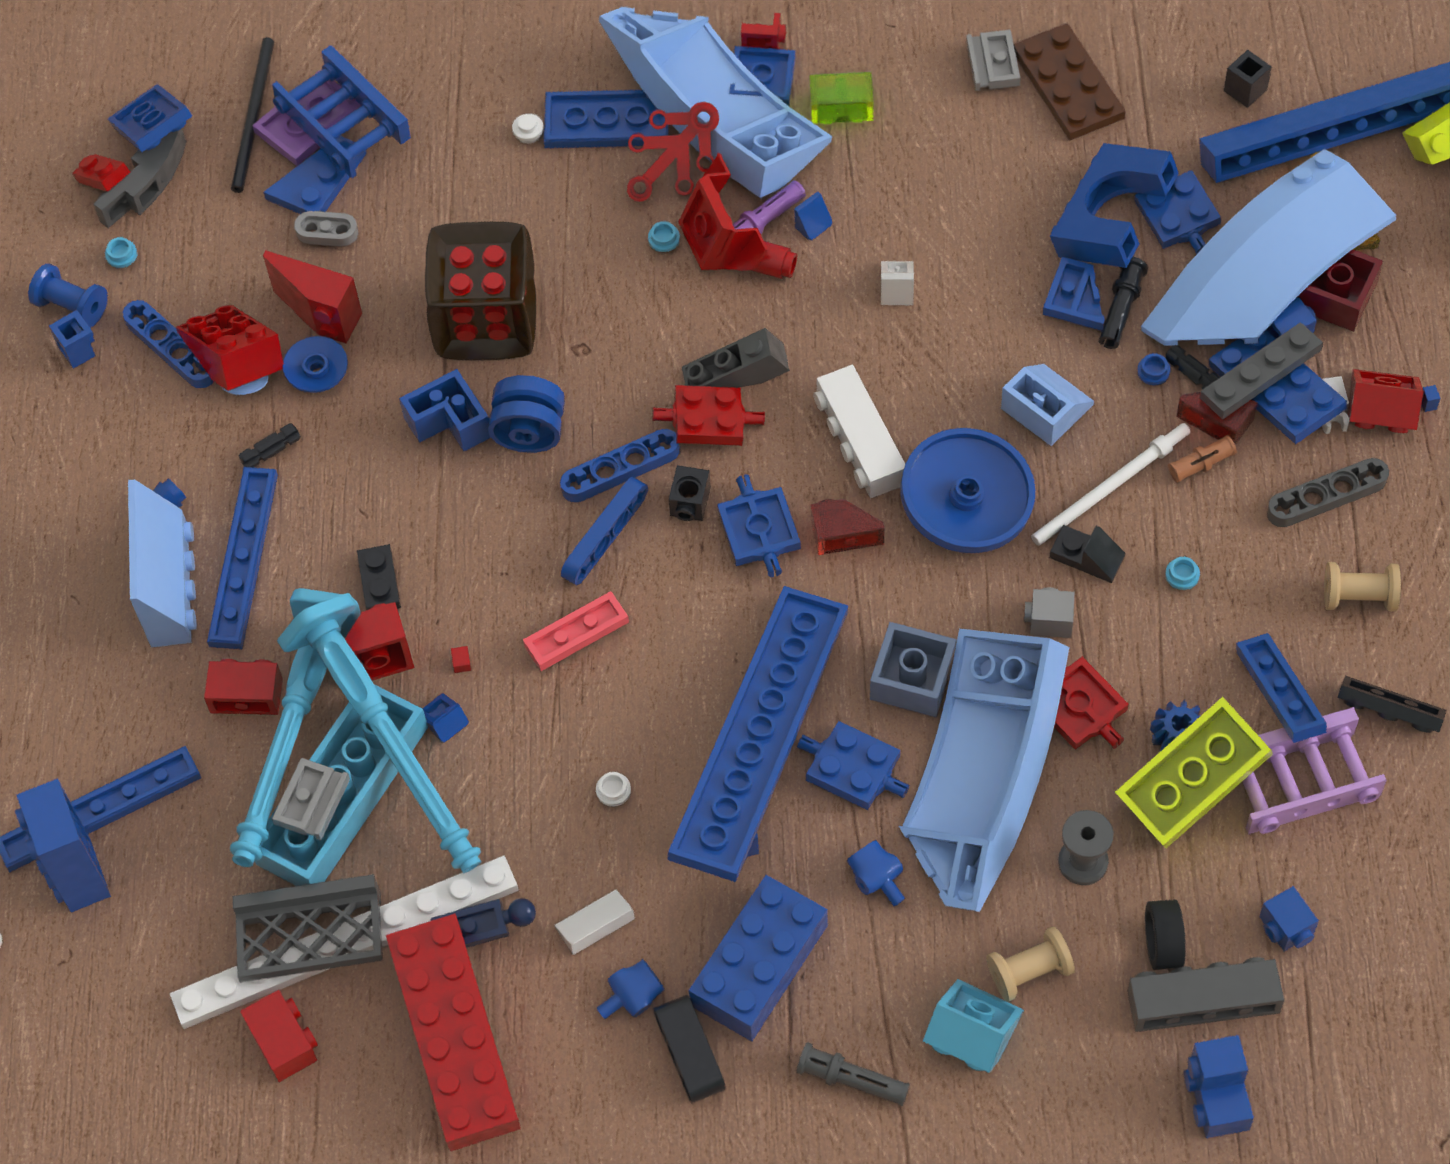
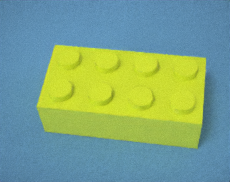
[1115,697,1273,848]

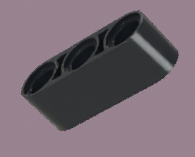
[653,995,726,1103]

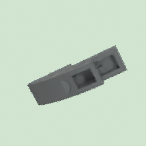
[93,129,186,228]

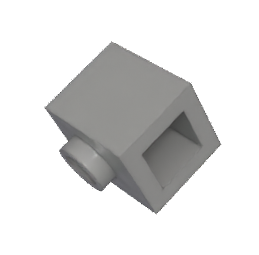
[1024,587,1075,638]

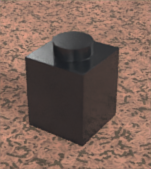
[1223,50,1272,108]

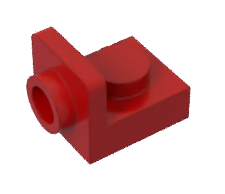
[741,12,786,49]

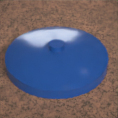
[900,428,1035,553]

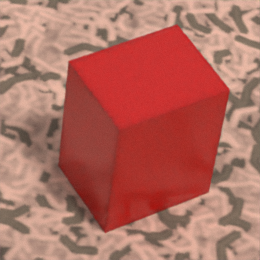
[451,646,472,673]

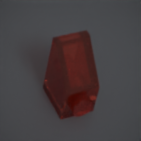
[1176,392,1257,445]
[811,499,885,555]

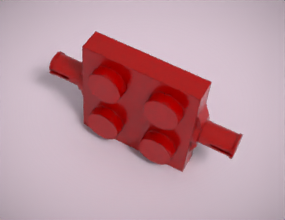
[652,385,765,446]
[1054,656,1129,750]

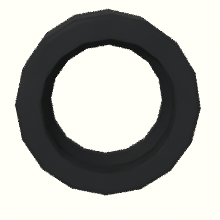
[1145,900,1186,970]

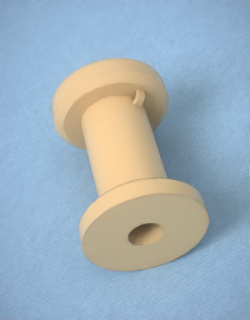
[1324,562,1401,612]
[986,926,1075,1002]

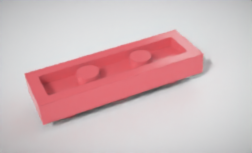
[523,591,629,671]

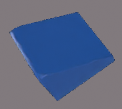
[794,192,832,241]
[422,693,469,742]

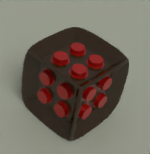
[425,221,536,360]

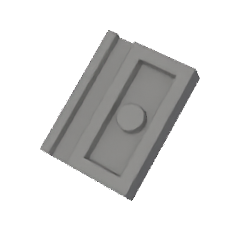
[966,30,1020,91]
[272,758,350,840]

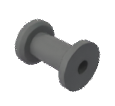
[1058,810,1113,885]

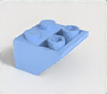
[1001,364,1094,446]

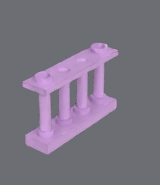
[1242,707,1386,834]

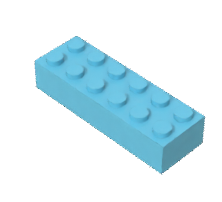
[255,684,428,886]

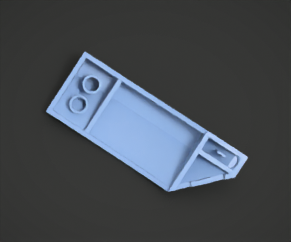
[599,7,832,198]
[1141,149,1396,346]
[899,629,1070,912]

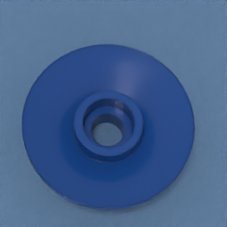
[283,336,348,393]

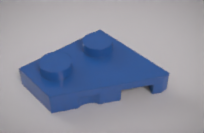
[1043,257,1105,331]

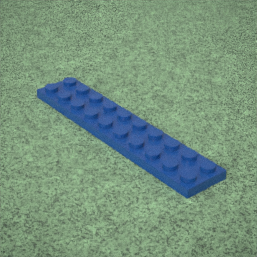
[668,586,848,882]

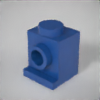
[49,310,95,369]

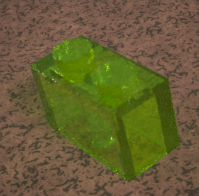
[809,72,874,124]

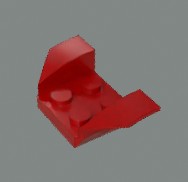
[678,153,768,271]

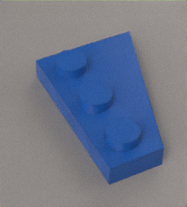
[263,136,367,214]

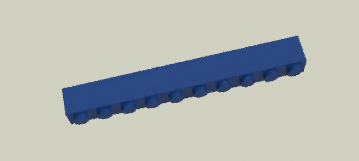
[1199,62,1450,183]

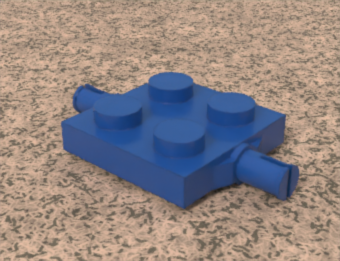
[1135,170,1221,255]
[717,475,801,577]
[797,721,910,810]

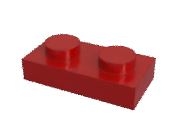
[72,154,130,192]

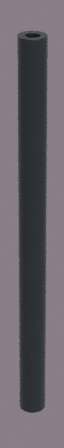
[231,37,274,193]

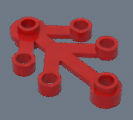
[627,102,719,202]

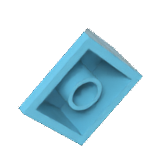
[923,979,1024,1073]

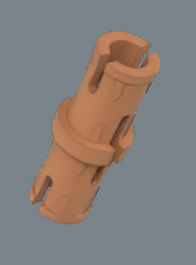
[1168,435,1237,483]

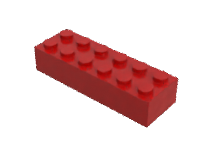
[386,913,521,1152]

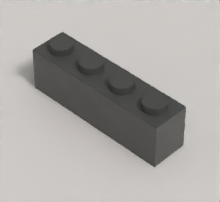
[1127,957,1284,1032]

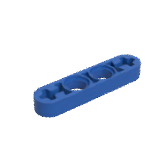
[123,300,214,388]
[560,429,680,503]
[561,477,648,585]

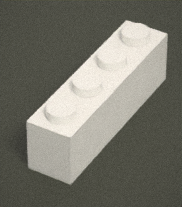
[813,364,905,499]

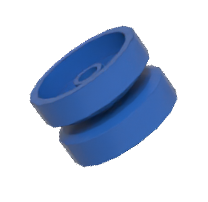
[488,375,565,453]

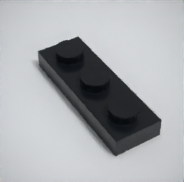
[1337,675,1447,733]

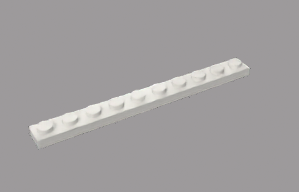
[170,855,519,1029]

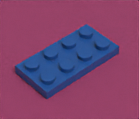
[1208,330,1347,444]

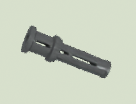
[796,1042,910,1106]

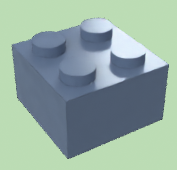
[870,622,957,717]

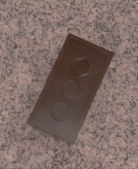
[1014,23,1126,141]

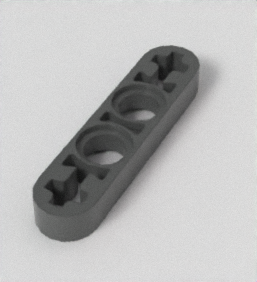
[1267,458,1389,527]

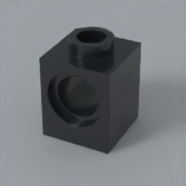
[668,465,711,521]

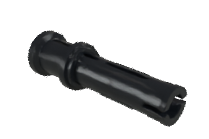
[1099,257,1148,349]

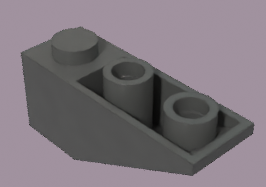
[682,328,790,388]

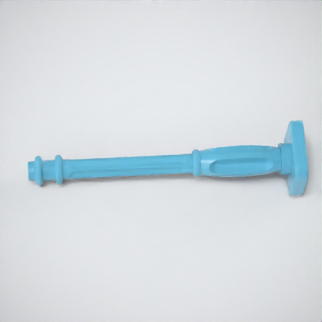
[230,588,361,867]
[277,593,481,873]

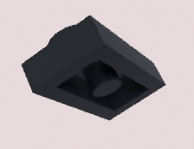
[357,544,401,610]

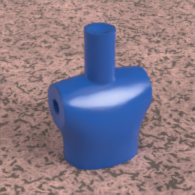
[846,840,905,907]
[597,959,665,1019]

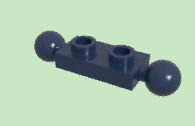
[430,898,536,948]

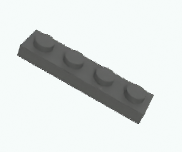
[1200,322,1323,419]

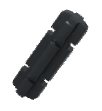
[1165,345,1220,389]
[239,423,301,468]

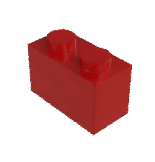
[204,659,283,715]
[240,989,318,1082]

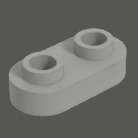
[294,211,359,246]

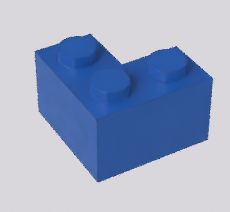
[399,369,491,451]
[1184,1035,1254,1138]

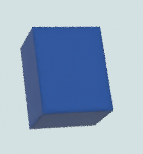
[1421,385,1441,412]

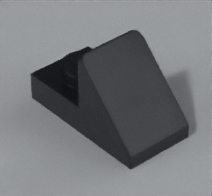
[1049,525,1125,583]

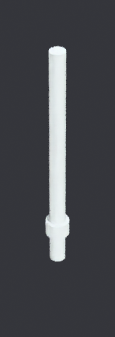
[1031,423,1191,546]

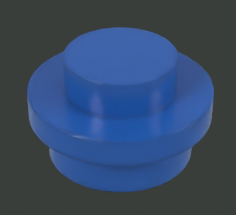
[1137,353,1171,385]

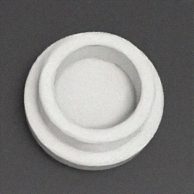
[512,114,544,144]
[596,772,631,806]

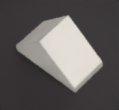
[881,261,914,305]

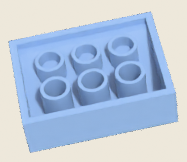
[128,479,197,647]

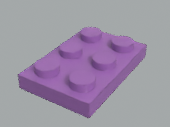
[253,70,360,166]

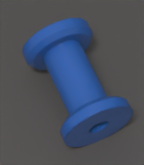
[28,263,108,328]

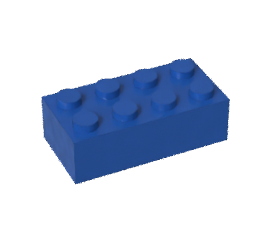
[15,778,111,912]
[688,875,828,1042]

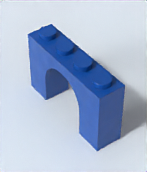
[1050,143,1179,268]

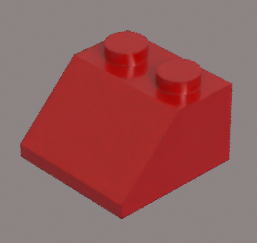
[1348,369,1423,433]
[345,602,415,681]

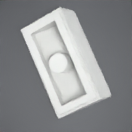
[555,889,635,955]

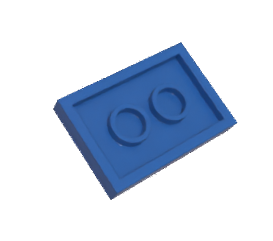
[108,84,192,152]

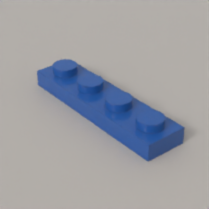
[1236,633,1327,743]

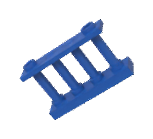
[272,45,411,178]

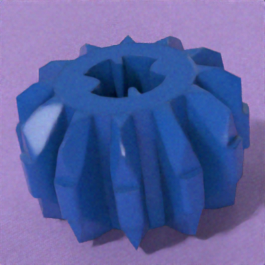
[1150,700,1201,751]

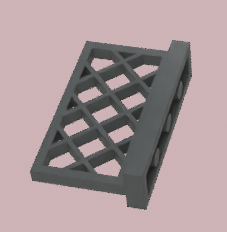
[232,874,383,982]

